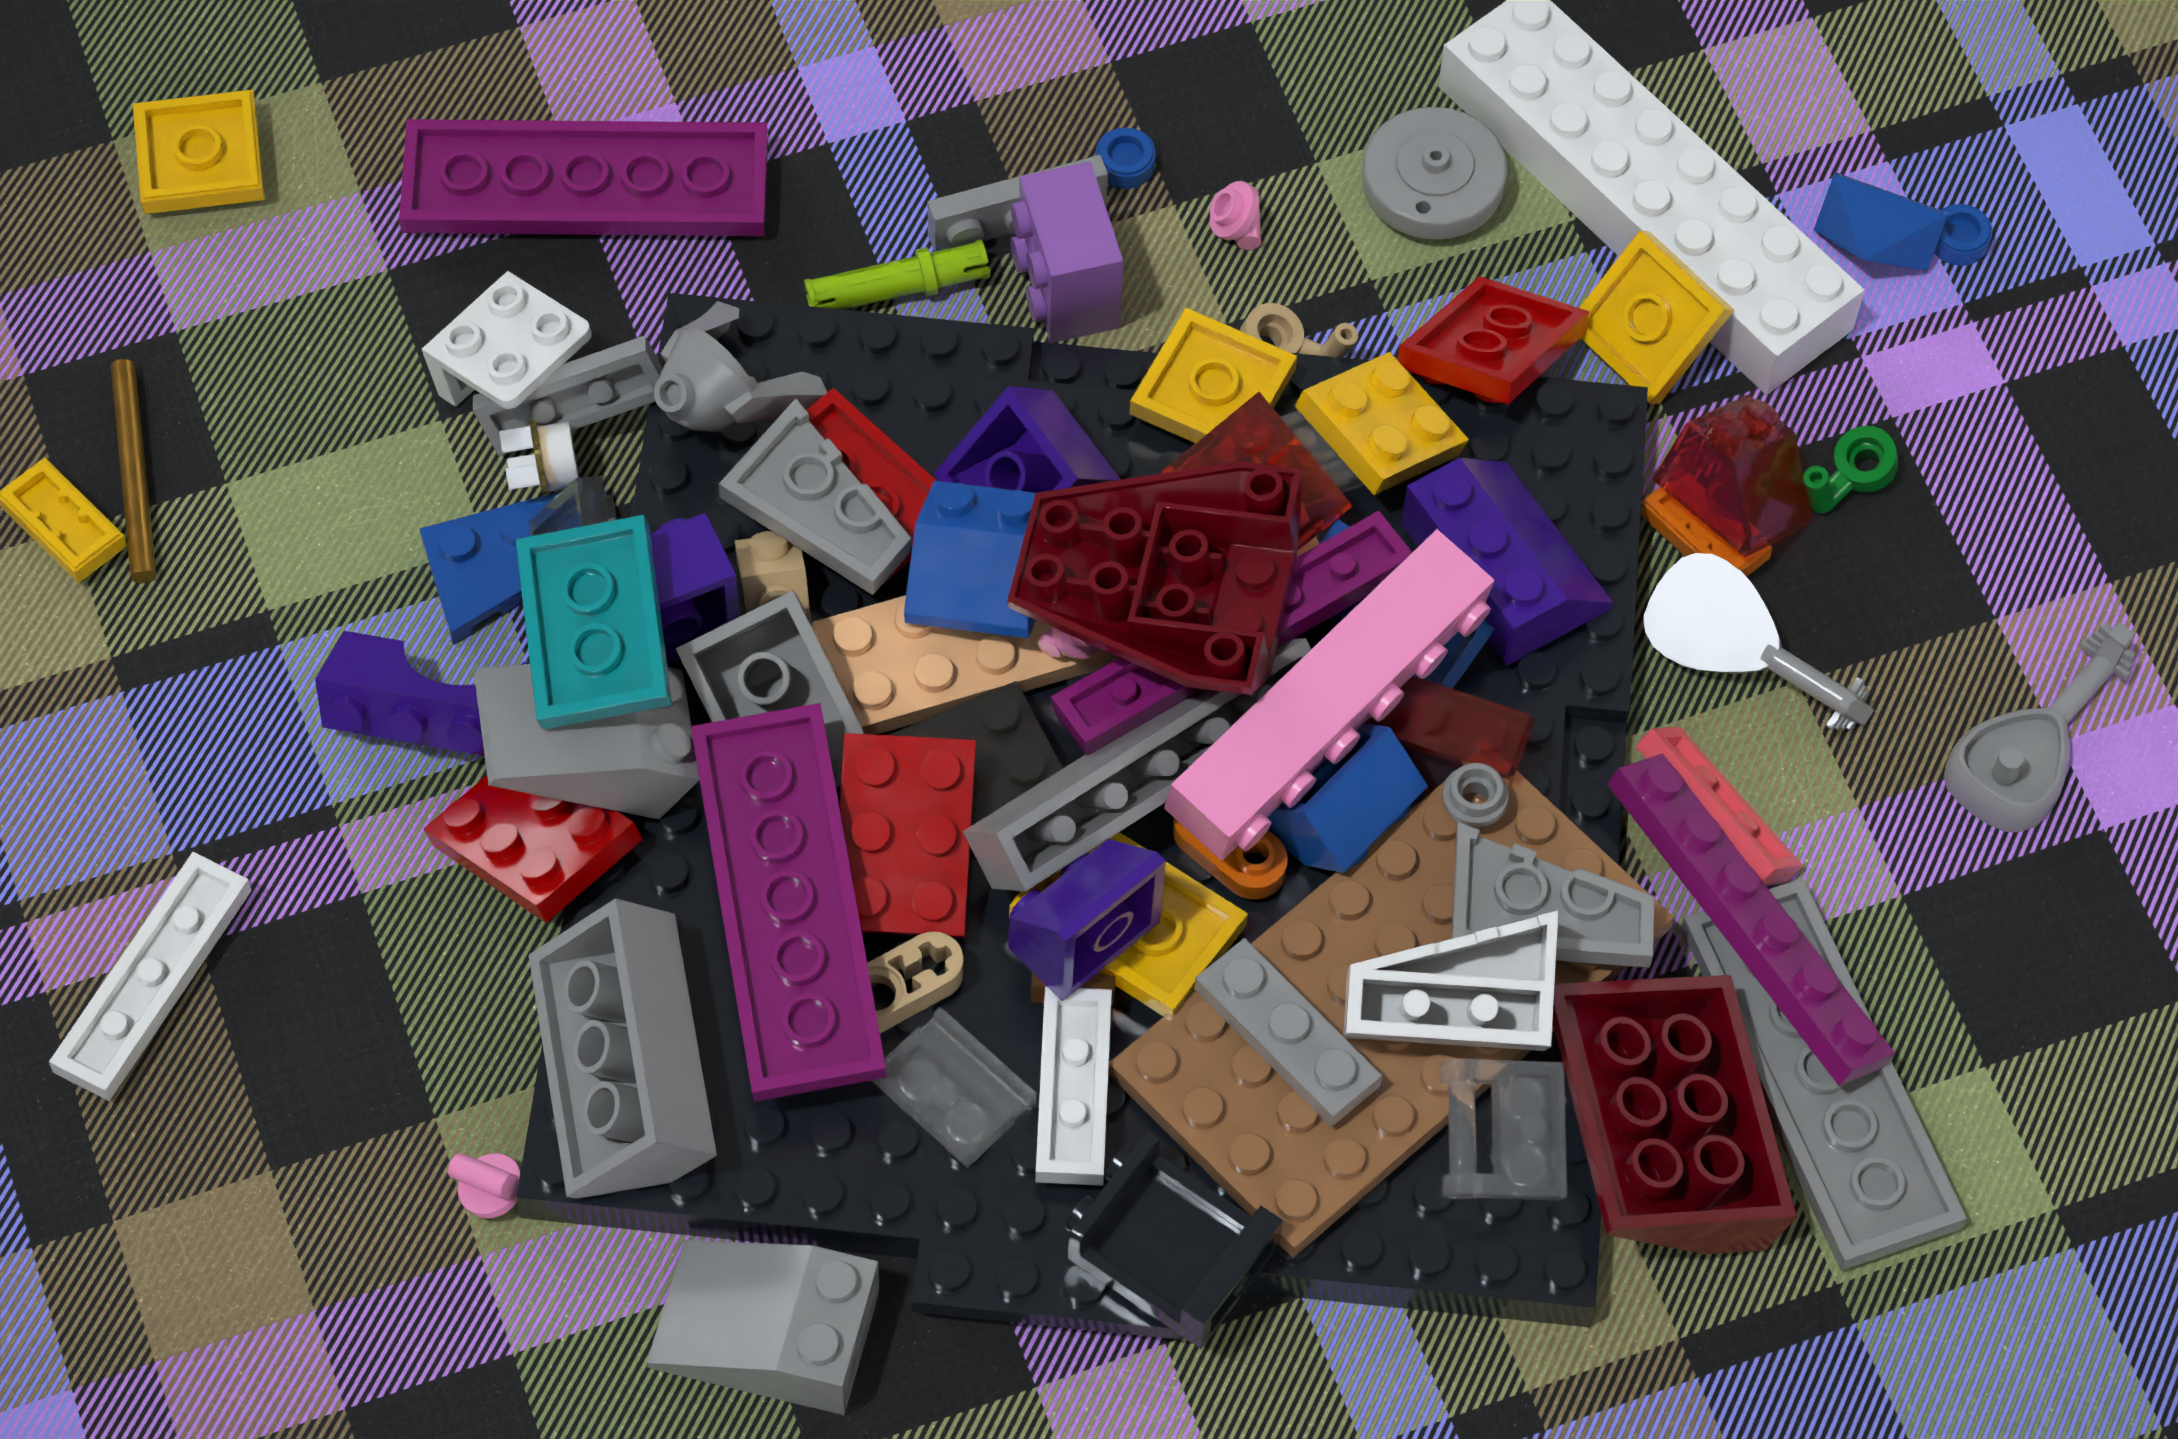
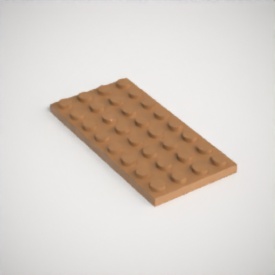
[1108,744,1675,1258]

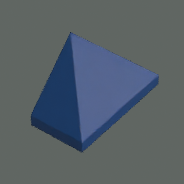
[1813,172,1949,271]

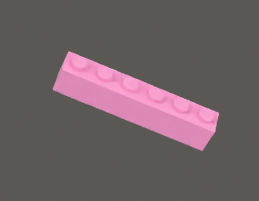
[1164,529,1495,861]

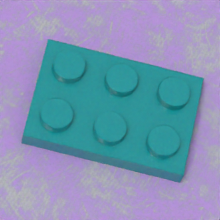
[515,515,672,730]

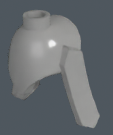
[654,301,827,432]

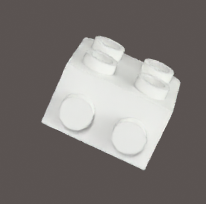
[422,271,592,409]

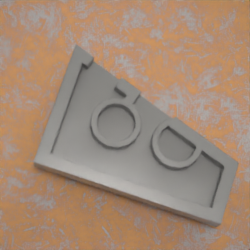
[719,398,911,595]
[1451,822,1655,968]

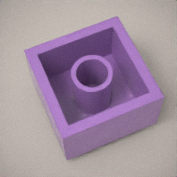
[1010,161,1123,343]

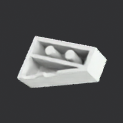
[1343,910,1558,1051]

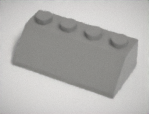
[529,898,717,1199]

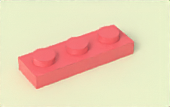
[1635,727,1803,886]

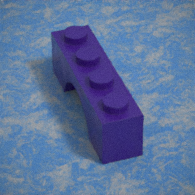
[315,631,530,756]

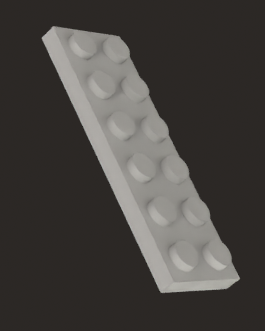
[1681,878,1967,1271]

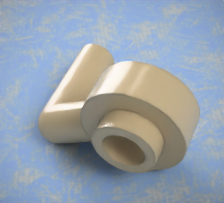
[1239,303,1358,358]

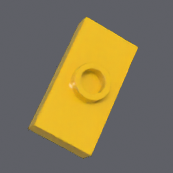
[0,457,127,584]

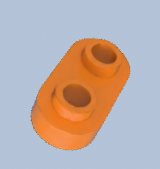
[1173,817,1288,899]

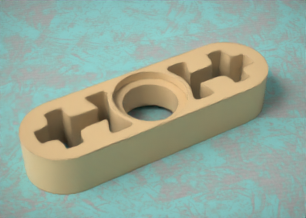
[867,932,963,1033]

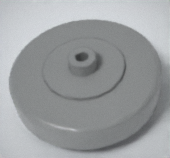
[1362,107,1507,239]

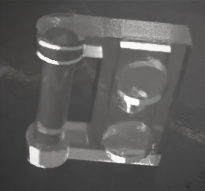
[1441,1059,1567,1201]

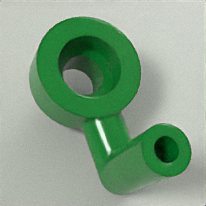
[1803,426,1899,514]

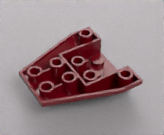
[1007,462,1303,695]

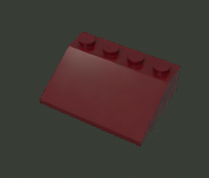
[1552,975,1797,1254]

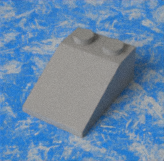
[676,590,865,788]
[474,664,700,819]
[647,1240,880,1415]

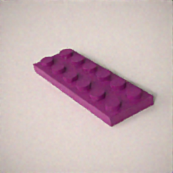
[399,119,768,236]
[691,703,888,1102]

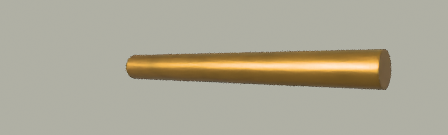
[110,359,156,583]

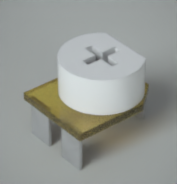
[499,420,580,495]

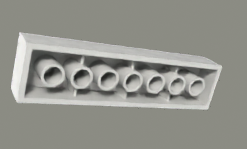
[1438,0,1865,395]

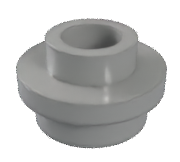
[1442,763,1508,828]

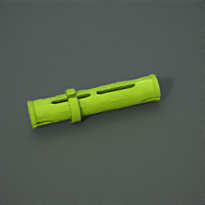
[804,240,990,310]

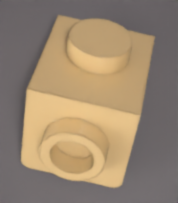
[735,531,811,621]

